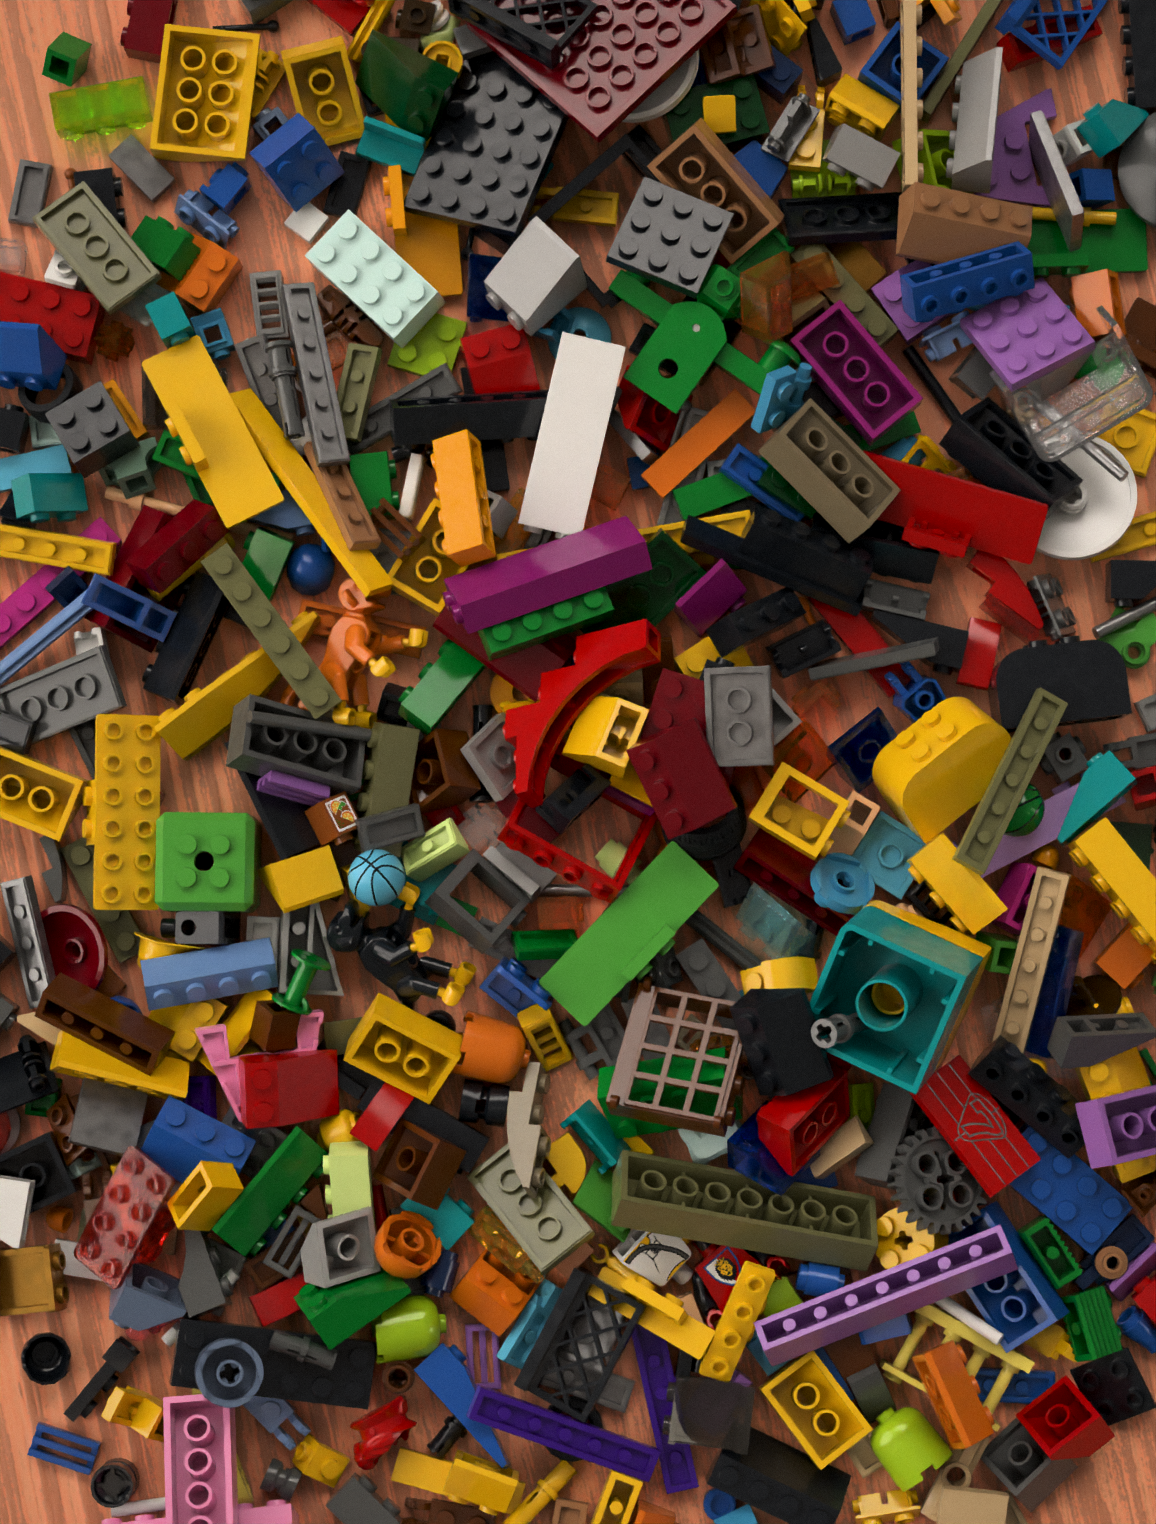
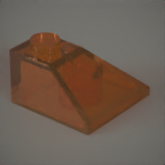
[761,711,839,803]

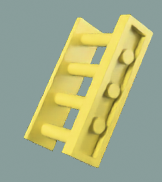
[879,1303,1035,1432]

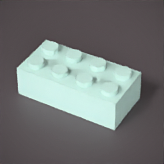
[305,209,446,348]

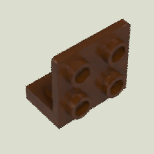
[1106,297,1156,379]

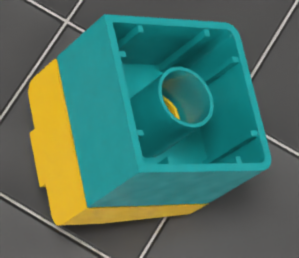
[809,900,993,1094]

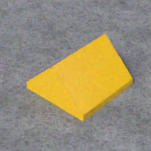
[258,845,344,913]

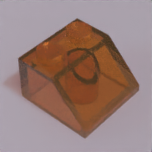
[740,250,793,343]

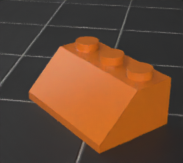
[911,1340,995,1450]

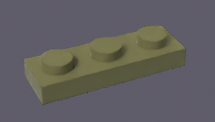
[337,343,382,443]

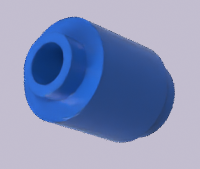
[795,1262,845,1297]

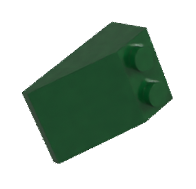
[355,29,459,141]

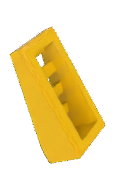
[517,1003,574,1072]

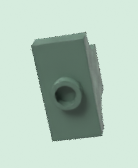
[98,436,164,499]

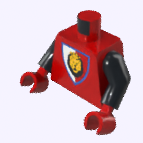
[691,1240,790,1330]

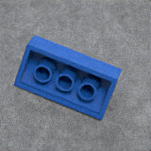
[948,1201,1070,1353]

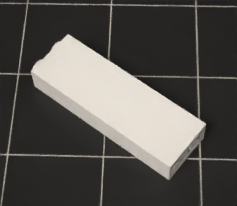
[518,332,626,539]

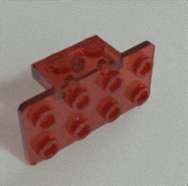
[73,1146,176,1289]

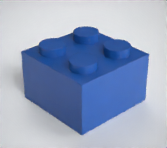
[857,21,949,114]
[249,113,345,212]

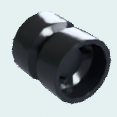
[459,1079,510,1127]
[90,1458,140,1508]

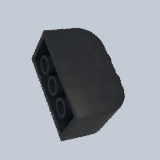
[988,636,1132,733]

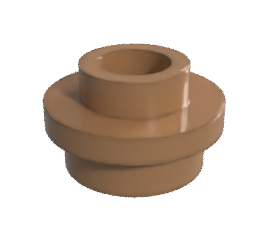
[1095,1246,1128,1279]

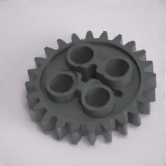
[887,1127,987,1235]

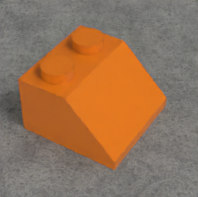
[155,232,243,315]

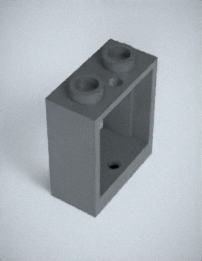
[425,848,531,954]

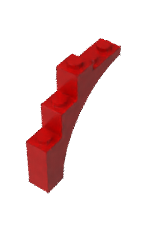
[503,619,661,808]

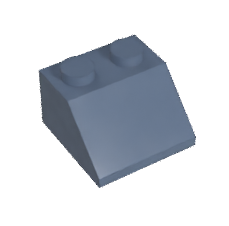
[109,1257,186,1331]

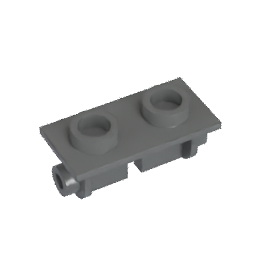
[760,93,820,163]

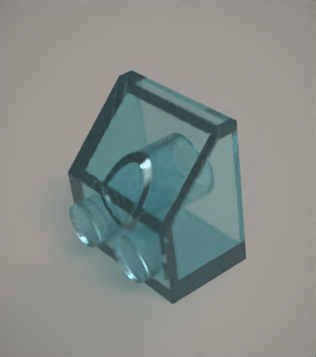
[736,882,815,959]

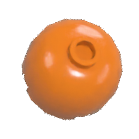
[374,1211,442,1279]

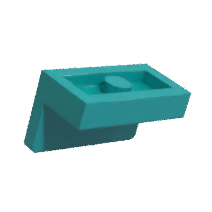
[356,116,427,177]

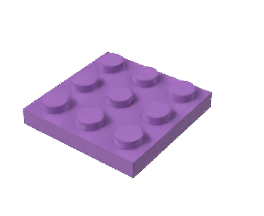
[960,277,1095,392]

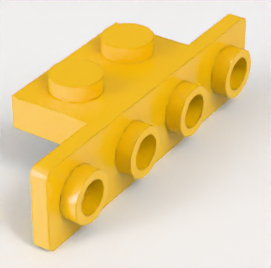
[699,1261,776,1383]
[588,1267,715,1360]

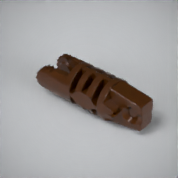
[317,285,384,349]

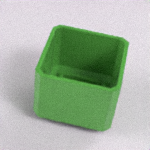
[155,812,262,913]

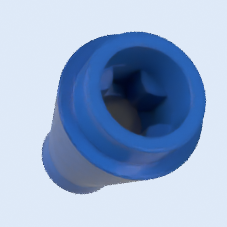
[1116,1305,1156,1354]

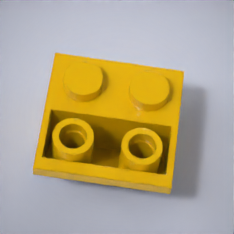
[825,73,900,142]
[562,696,649,779]

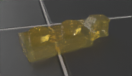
[468,1205,551,1284]

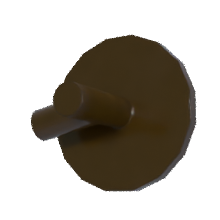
[1055,975,1122,1016]

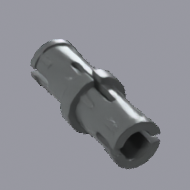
[268,1329,338,1370]

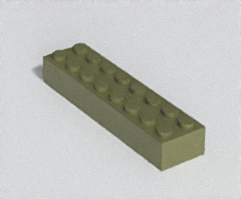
[611,1150,878,1272]

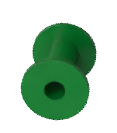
[271,949,331,1015]

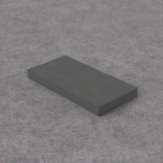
[0,645,127,745]

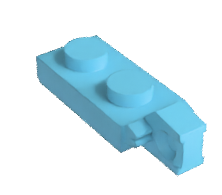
[496,1279,563,1370]

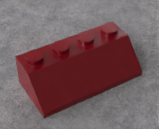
[85,505,192,653]
[432,606,576,702]

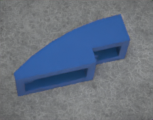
[81,573,177,642]

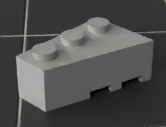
[276,902,344,996]

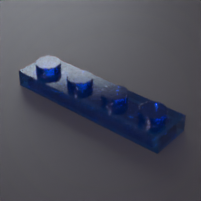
[1025,924,1084,1059]

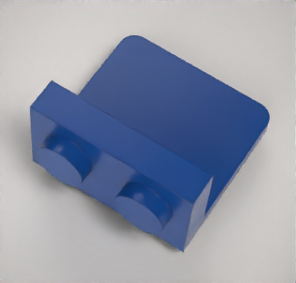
[479,956,554,1018]

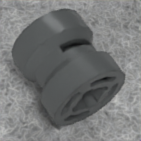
[260,1458,302,1502]

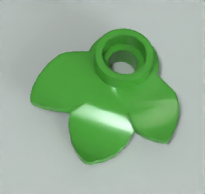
[1097,608,1156,669]

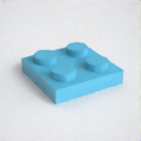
[852,811,925,900]

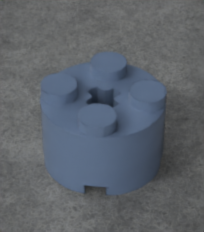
[194,1338,264,1408]

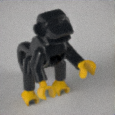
[327,882,477,1031]

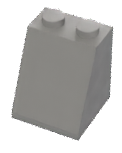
[484,216,588,336]

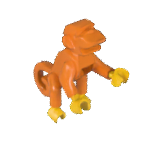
[280,578,428,729]

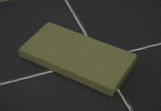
[32,181,162,315]
[466,1143,595,1275]

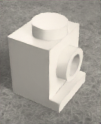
[1053,119,1093,167]

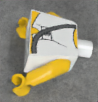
[590,1229,693,1287]

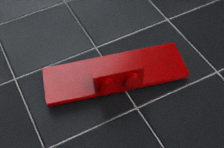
[863,450,1049,565]

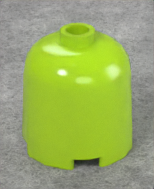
[371,1295,447,1364]
[870,1407,953,1492]

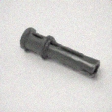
[263,339,305,440]
[811,1012,870,1048]

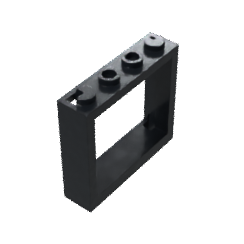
[528,134,661,308]

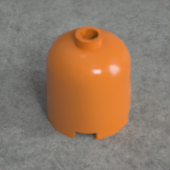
[451,1010,531,1083]

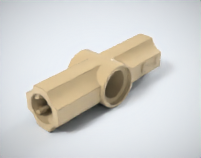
[920,1436,991,1522]

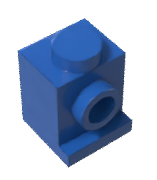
[199,162,251,215]

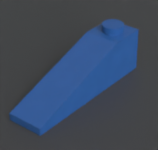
[414,1343,511,1469]

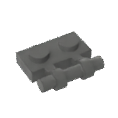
[558,1003,625,1080]

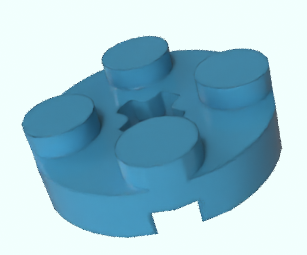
[810,852,875,915]

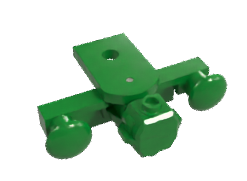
[609,264,802,415]

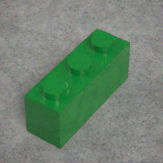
[398,639,487,736]

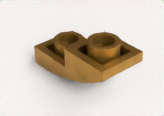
[824,242,888,294]

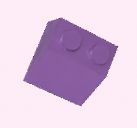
[871,260,953,345]

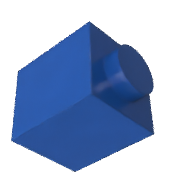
[830,0,876,46]
[1069,168,1116,209]

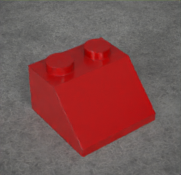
[1015,1375,1115,1461]

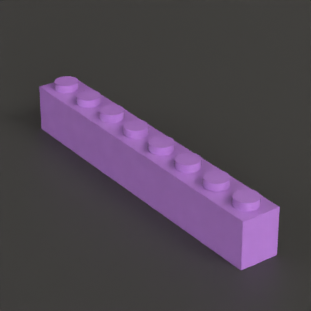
[753,1224,1018,1367]

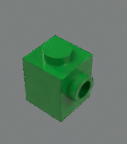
[42,32,92,87]

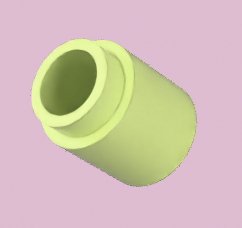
[594,838,643,885]

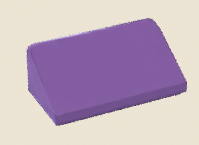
[1104,1242,1156,1302]

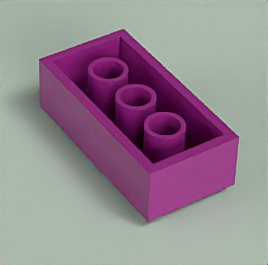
[789,300,923,446]

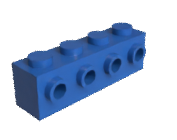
[900,241,1035,323]

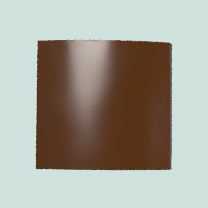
[701,4,776,84]

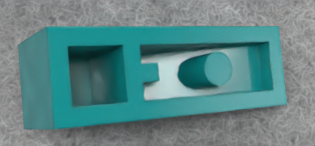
[1057,750,1137,848]

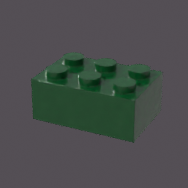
[662,75,770,152]

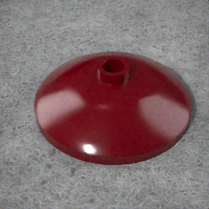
[41,904,108,990]

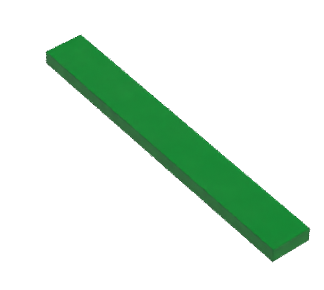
[672,411,921,521]

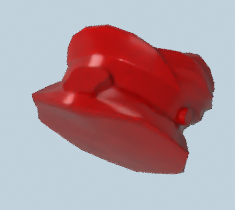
[350,1395,417,1471]

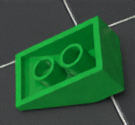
[293,1266,412,1350]

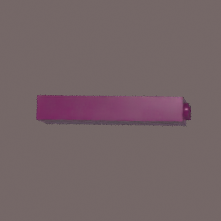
[442,515,653,634]

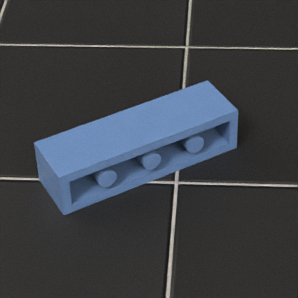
[140,937,279,1011]

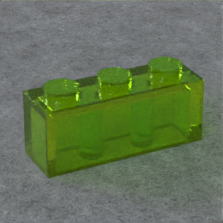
[49,76,153,141]

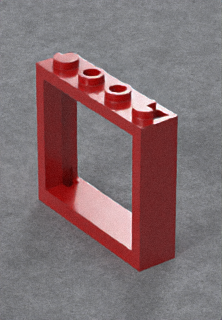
[497,741,657,903]

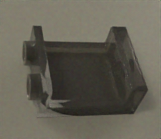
[662,1374,755,1455]

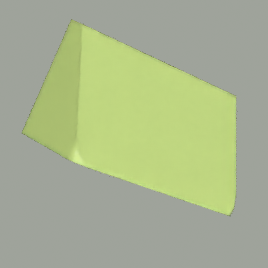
[400,817,470,882]

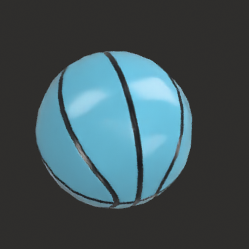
[348,849,406,906]

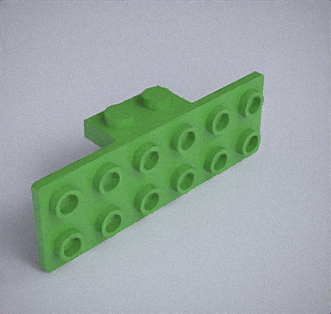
[539,841,719,1026]

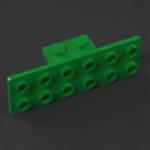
[1027,209,1148,279]

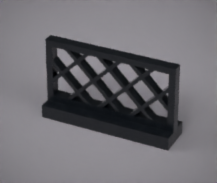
[448,0,598,70]
[514,1267,647,1423]

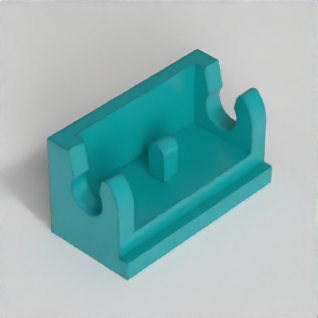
[560,1099,631,1174]

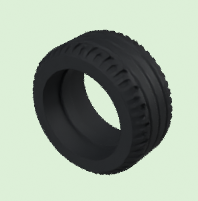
[661,784,747,861]

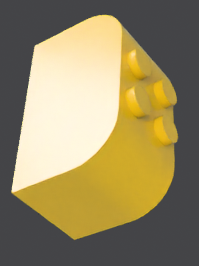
[872,696,1012,844]

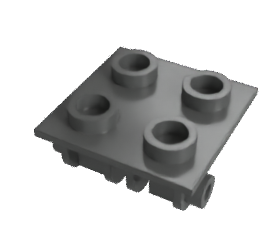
[1027,573,1076,641]

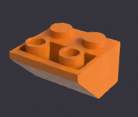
[448,1236,545,1337]

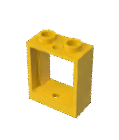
[748,761,851,861]

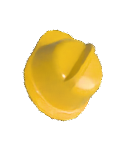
[133,932,209,968]

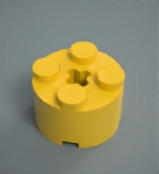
[875,1208,948,1269]

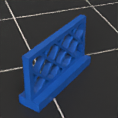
[994,0,1108,70]

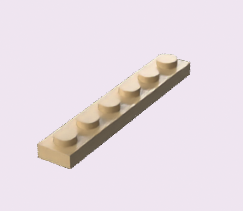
[900,0,924,193]
[992,866,1071,1054]

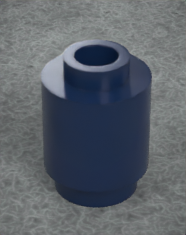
[420,1249,460,1298]

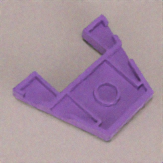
[973,88,1057,208]

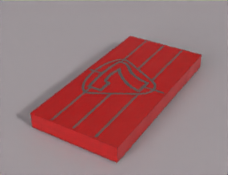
[909,1054,1041,1198]

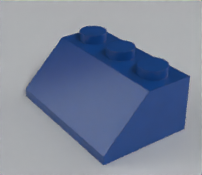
[0,321,67,391]
[136,1095,256,1184]

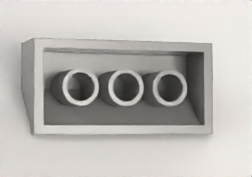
[946,47,1003,193]

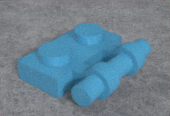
[751,363,812,434]

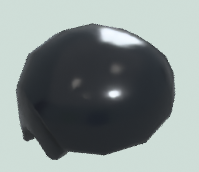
[21,1332,71,1385]

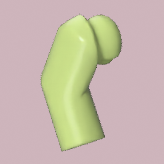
[420,15,461,50]

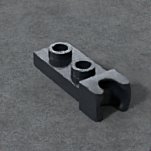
[63,1336,140,1422]

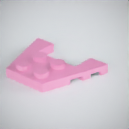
[195,1009,324,1122]

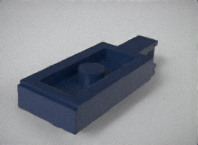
[1072,1213,1155,1291]

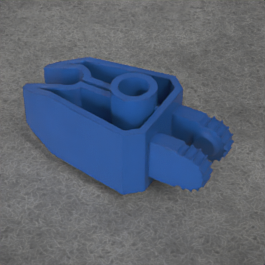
[884,661,947,723]

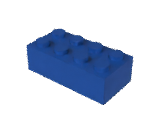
[1008,1123,1133,1255]

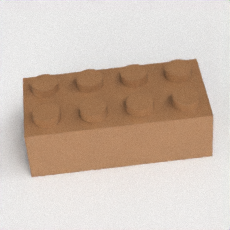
[647,118,785,264]

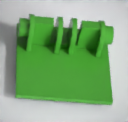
[572,1159,631,1243]

